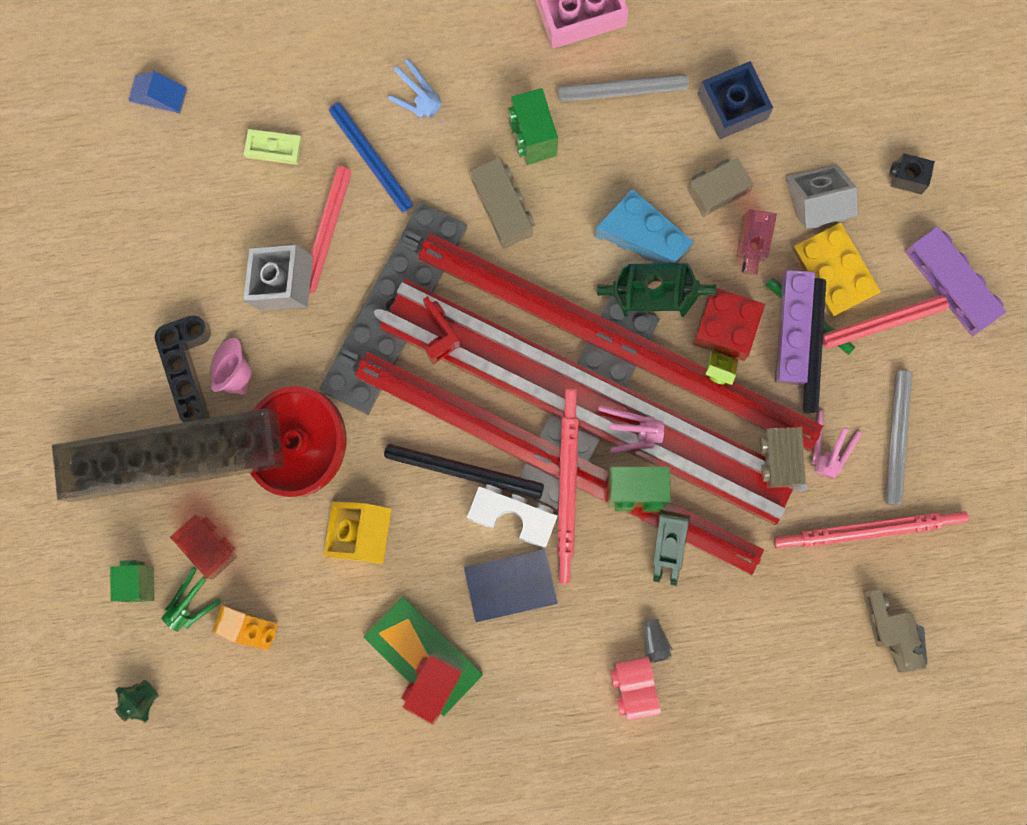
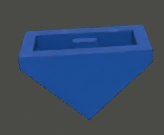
[128,71,187,114]

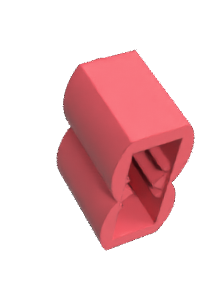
[611,657,661,721]

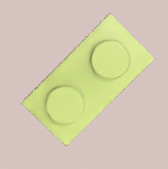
[244,129,302,165]

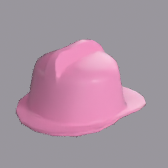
[211,338,252,395]

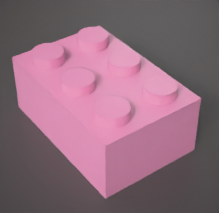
[536,0,629,49]

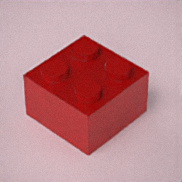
[693,288,765,361]
[401,654,464,725]

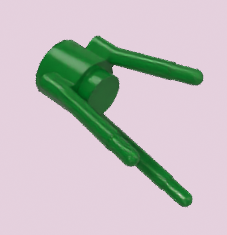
[161,567,221,632]

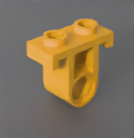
[211,605,278,651]

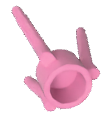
[598,406,664,453]
[811,410,862,479]

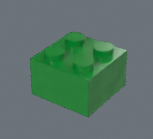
[508,88,558,165]
[608,467,670,512]

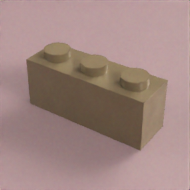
[470,158,535,249]

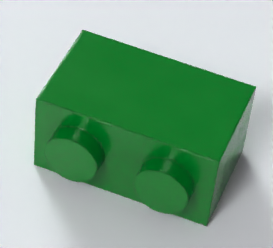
[110,560,154,603]

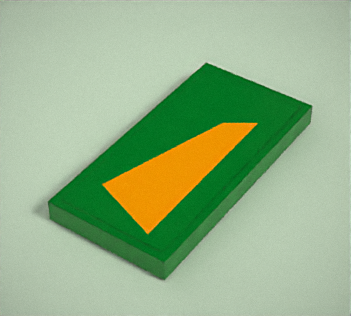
[363,596,483,716]

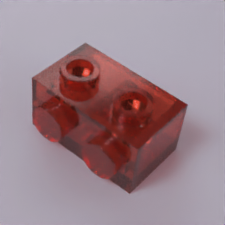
[170,514,238,580]

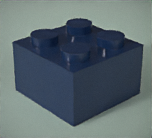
[698,61,774,140]

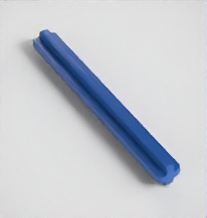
[329,102,413,213]

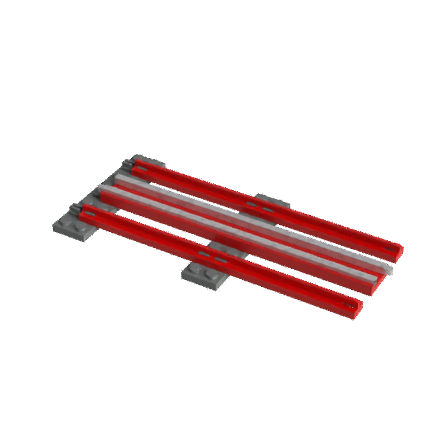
[319,202,823,575]

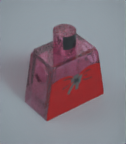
[737,209,777,275]

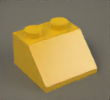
[323,502,392,564]

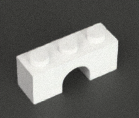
[467,484,557,549]

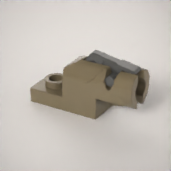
[863,589,928,673]

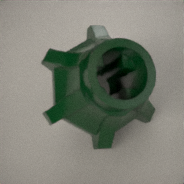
[114,680,159,723]

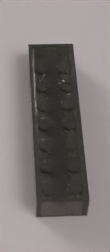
[52,408,284,502]

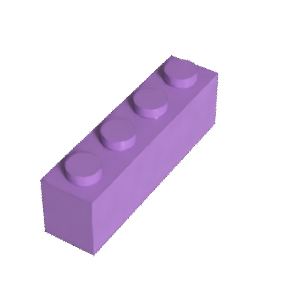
[905,226,1006,336]
[775,270,815,385]

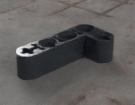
[154,315,211,429]

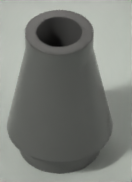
[642,619,673,663]

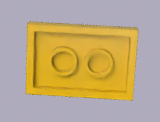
[792,223,881,319]

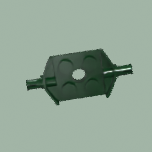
[597,263,717,317]

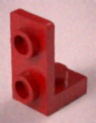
[423,296,461,365]

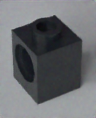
[889,153,935,195]

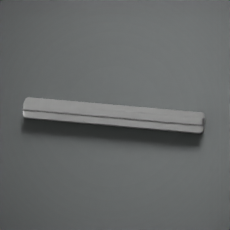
[558,74,689,102]
[885,370,912,505]

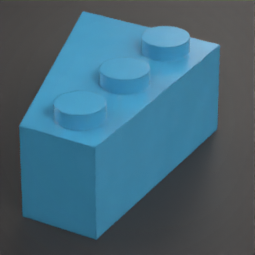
[595,189,694,264]

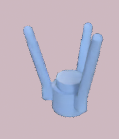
[388,59,442,118]

